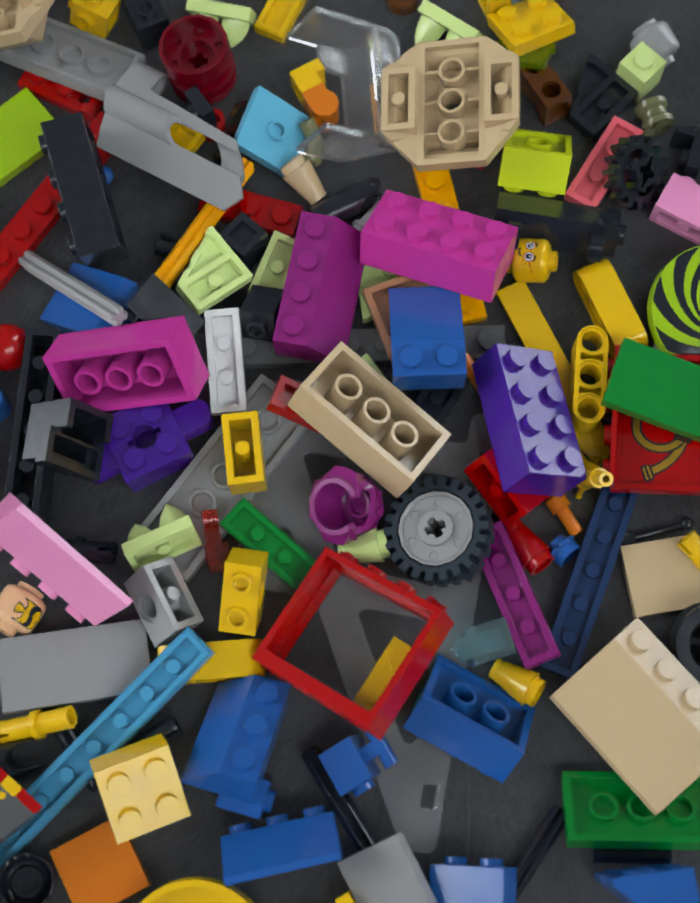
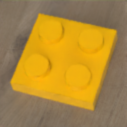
[487,0,575,56]

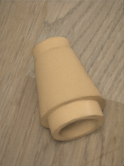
[280,153,327,205]

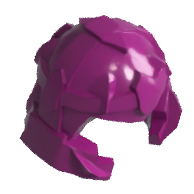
[309,466,384,545]

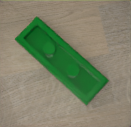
[219,497,316,592]

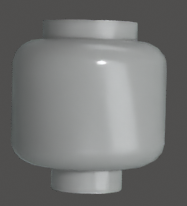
[629,18,680,67]

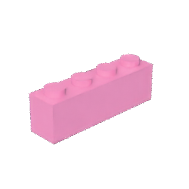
[649,173,700,246]

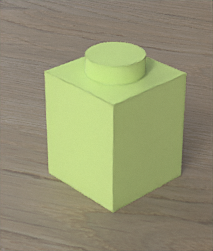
[616,41,667,103]

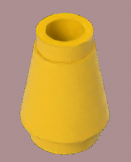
[488,658,547,707]

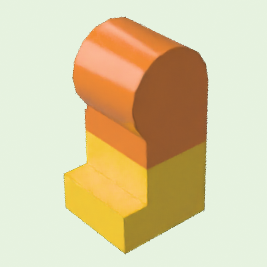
[289,58,339,129]

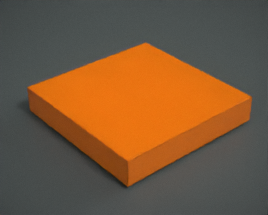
[49,820,152,903]

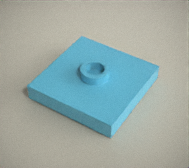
[234,85,310,177]

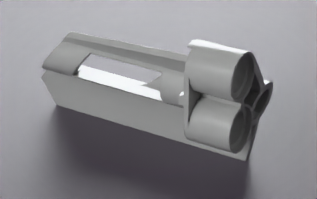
[96,61,245,211]

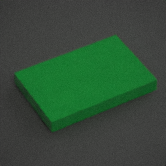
[600,338,700,442]

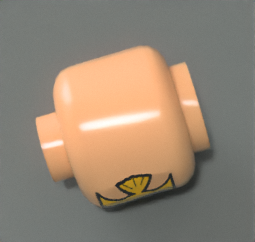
[0,581,46,637]

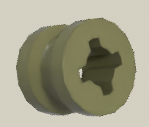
[634,95,675,137]

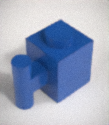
[318,731,399,797]

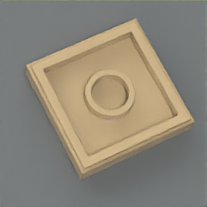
[619,535,700,619]

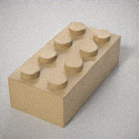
[287,341,452,498]

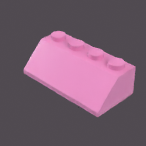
[0,492,133,626]

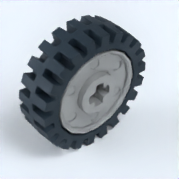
[384,476,495,588]

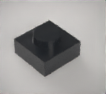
[184,85,218,128]

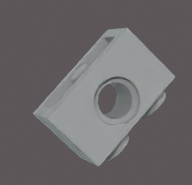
[124,556,204,648]

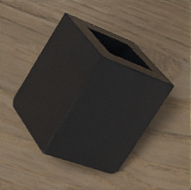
[220,212,269,270]

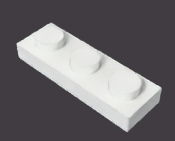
[204,307,248,416]

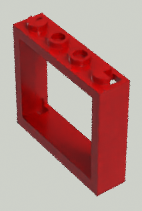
[252,547,454,741]

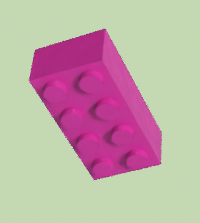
[360,189,518,303]
[42,315,209,412]

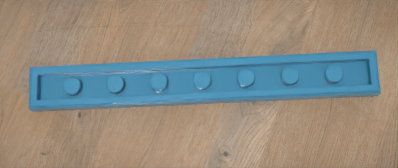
[0,626,215,869]

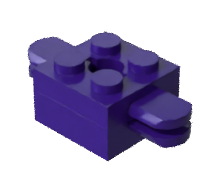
[93,399,214,493]

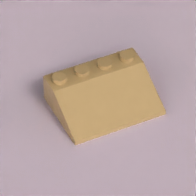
[549,617,700,815]

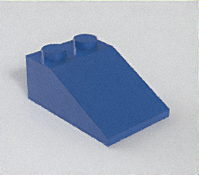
[39,262,138,333]
[388,286,467,390]

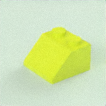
[498,128,572,197]

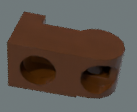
[520,58,572,127]

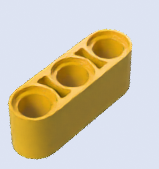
[573,258,648,358]
[568,325,609,433]
[158,639,265,684]

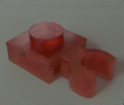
[201,509,230,573]

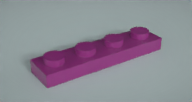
[482,520,562,670]

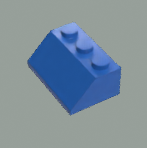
[403,654,535,784]
[181,674,290,805]
[220,805,344,886]
[593,863,700,903]

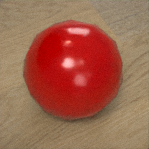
[0,323,26,372]

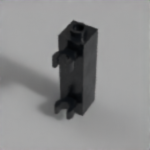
[494,191,626,263]

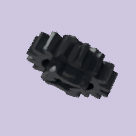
[602,135,668,210]

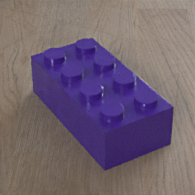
[472,343,587,497]

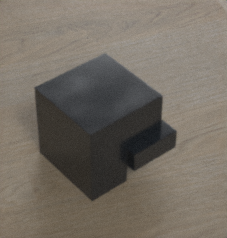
[22,397,114,482]

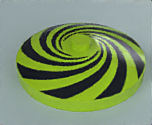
[647,246,700,355]

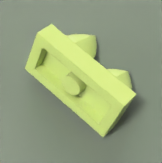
[186,0,257,47]
[415,0,482,45]
[121,504,203,572]

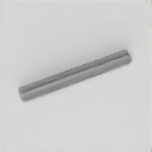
[18,250,128,326]

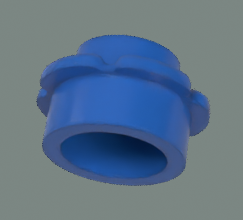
[549,534,580,567]

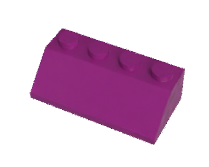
[272,211,365,362]

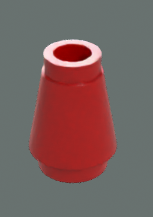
[506,520,554,575]

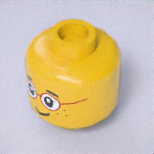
[507,238,558,283]

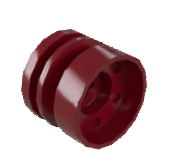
[159,14,237,105]

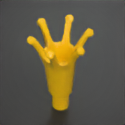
[575,447,613,499]

